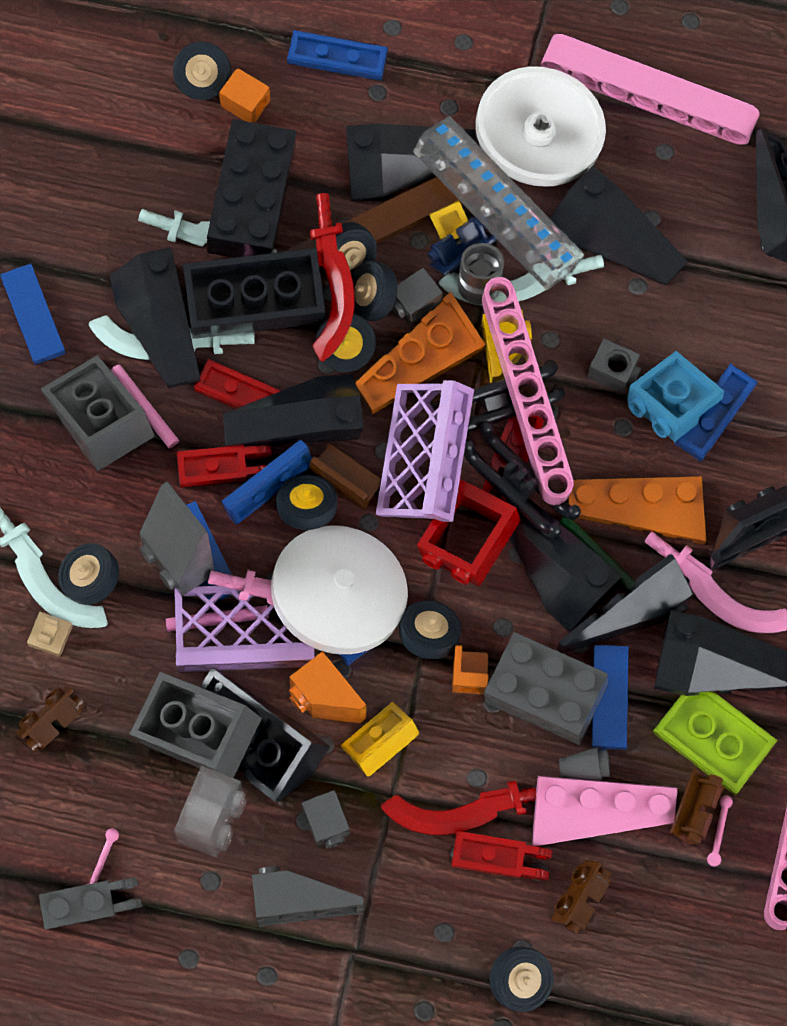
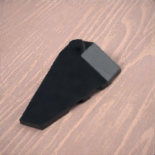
[756,129,787,263]
[510,499,621,633]

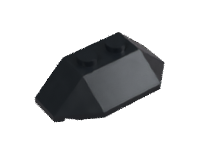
[707,485,787,571]

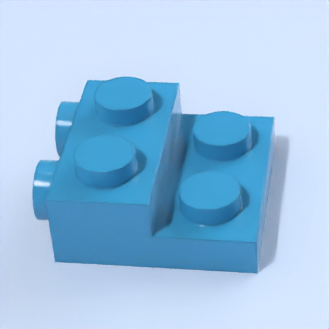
[627,351,724,442]

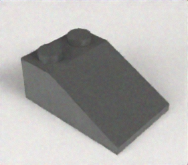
[41,355,155,471]
[139,482,215,596]
[252,866,364,927]

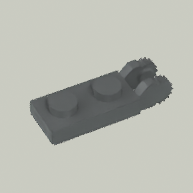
[38,877,142,930]

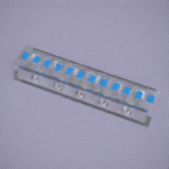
[413,116,584,290]

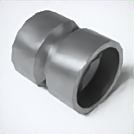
[457,243,504,304]

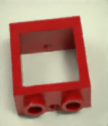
[417,479,521,587]

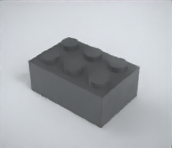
[484,632,608,745]
[130,672,262,782]

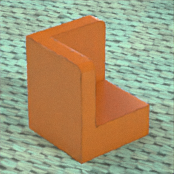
[219,69,271,123]
[452,645,488,695]

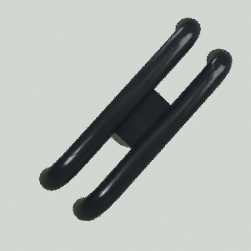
[431,359,565,433]
[464,421,581,539]

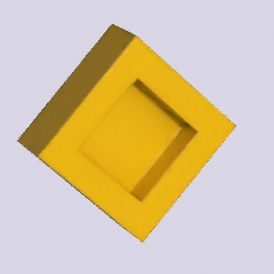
[429,200,468,239]

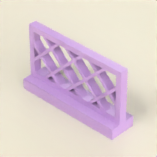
[376,381,474,522]
[175,586,315,673]

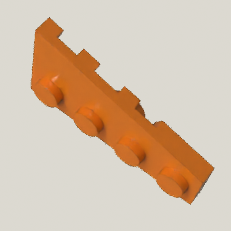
[355,292,486,414]
[568,476,706,545]

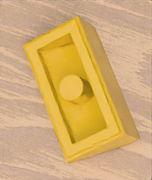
[340,701,419,777]

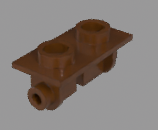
[16,686,85,752]
[670,768,724,846]
[551,860,611,934]

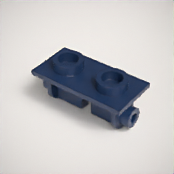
[427,216,497,275]

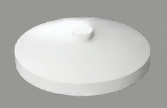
[475,67,606,187]
[271,526,408,654]

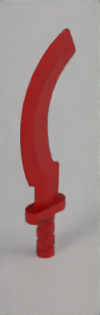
[310,193,354,362]
[381,781,537,835]

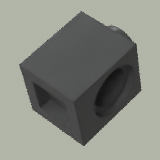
[391,268,443,326]
[587,338,642,394]
[302,790,350,849]

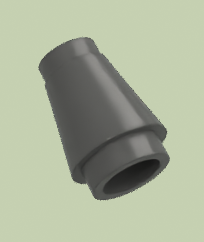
[559,747,611,781]

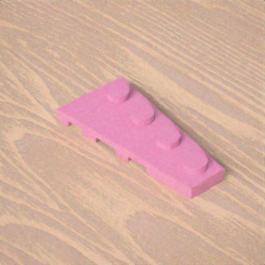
[532,776,677,846]

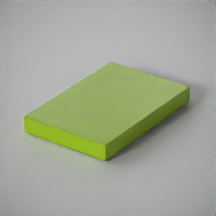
[653,691,778,796]

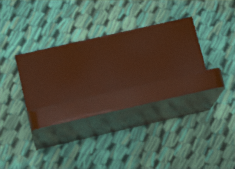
[309,443,381,511]

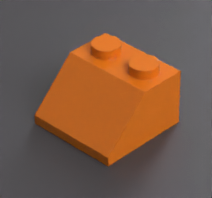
[289,651,366,723]

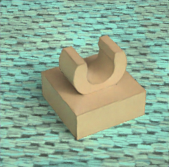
[27,612,73,657]

